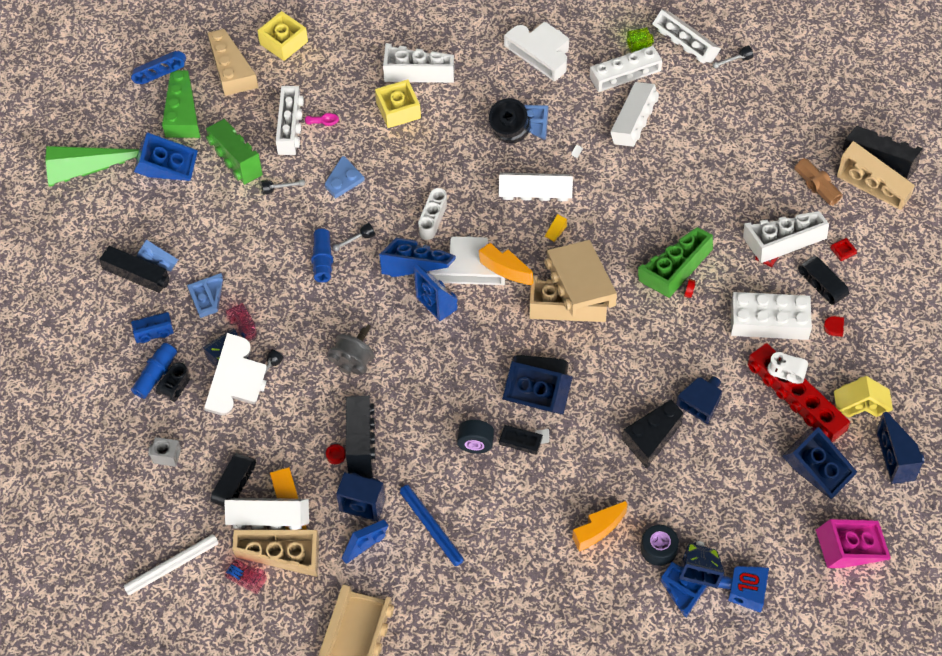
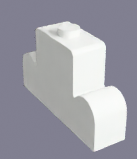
[504,22,569,82]
[429,236,505,285]
[204,333,267,415]

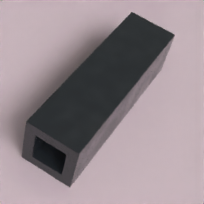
[99,246,169,293]

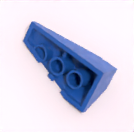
[379,237,456,277]

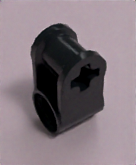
[156,362,190,402]

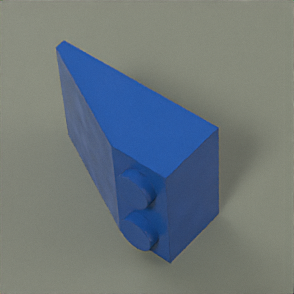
[134,133,198,181]
[414,264,458,321]

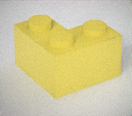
[834,376,893,417]

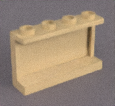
[544,240,617,317]
[318,585,394,656]

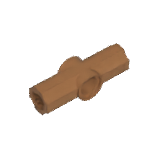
[794,158,843,206]

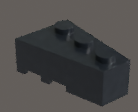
[622,399,684,469]

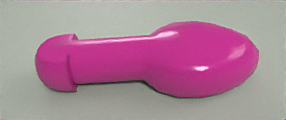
[305,113,339,126]

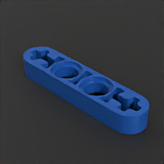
[131,51,186,84]

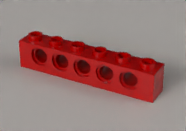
[747,343,851,442]

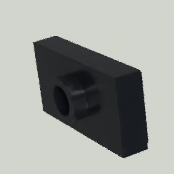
[499,425,543,455]

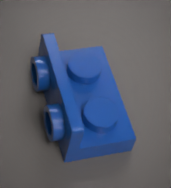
[131,312,174,343]

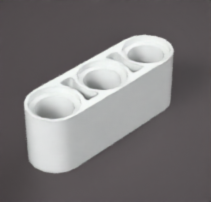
[418,188,447,240]

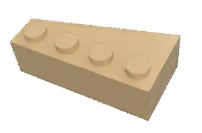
[208,29,258,96]
[837,141,915,210]
[530,276,607,322]
[233,530,319,577]

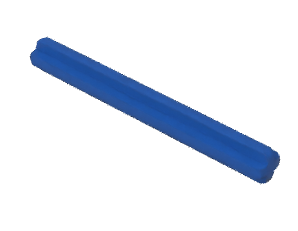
[400,485,463,566]

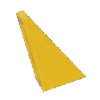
[545,214,567,242]

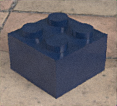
[336,472,386,522]

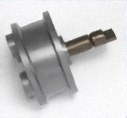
[327,324,375,375]

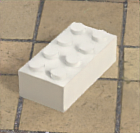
[731,292,812,340]

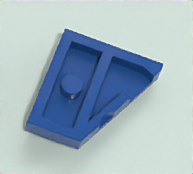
[342,520,389,564]
[661,562,707,618]

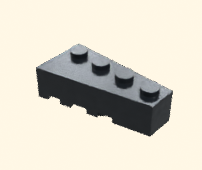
[842,126,923,180]
[346,395,376,479]

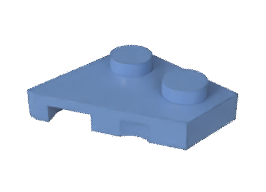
[524,105,549,140]
[325,156,365,199]
[136,240,178,272]
[187,273,223,318]

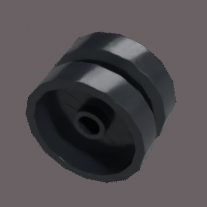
[489,98,531,143]

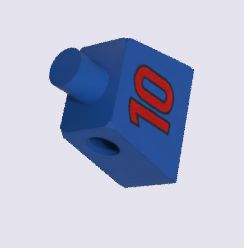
[718,566,769,612]

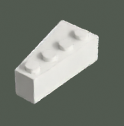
[383,43,454,83]
[743,211,829,263]

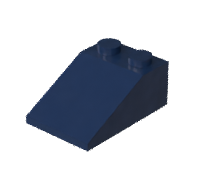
[502,361,573,415]
[876,412,924,484]
[782,427,857,499]

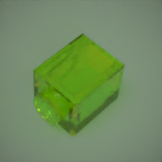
[627,27,654,53]

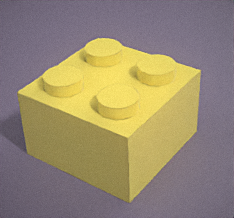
[257,11,308,61]
[375,79,421,128]

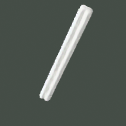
[124,535,218,595]

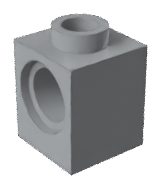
[148,437,181,467]

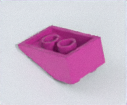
[816,519,891,568]

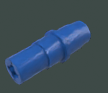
[311,229,333,283]
[131,343,177,399]

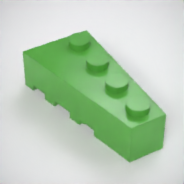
[162,70,201,138]
[206,119,263,185]
[638,227,713,298]

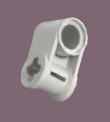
[768,352,808,384]

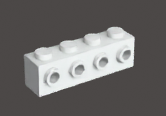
[653,9,721,63]
[590,46,662,92]
[611,82,659,147]
[276,86,304,155]
[499,172,573,201]
[225,498,309,530]

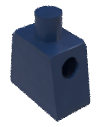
[676,376,722,424]

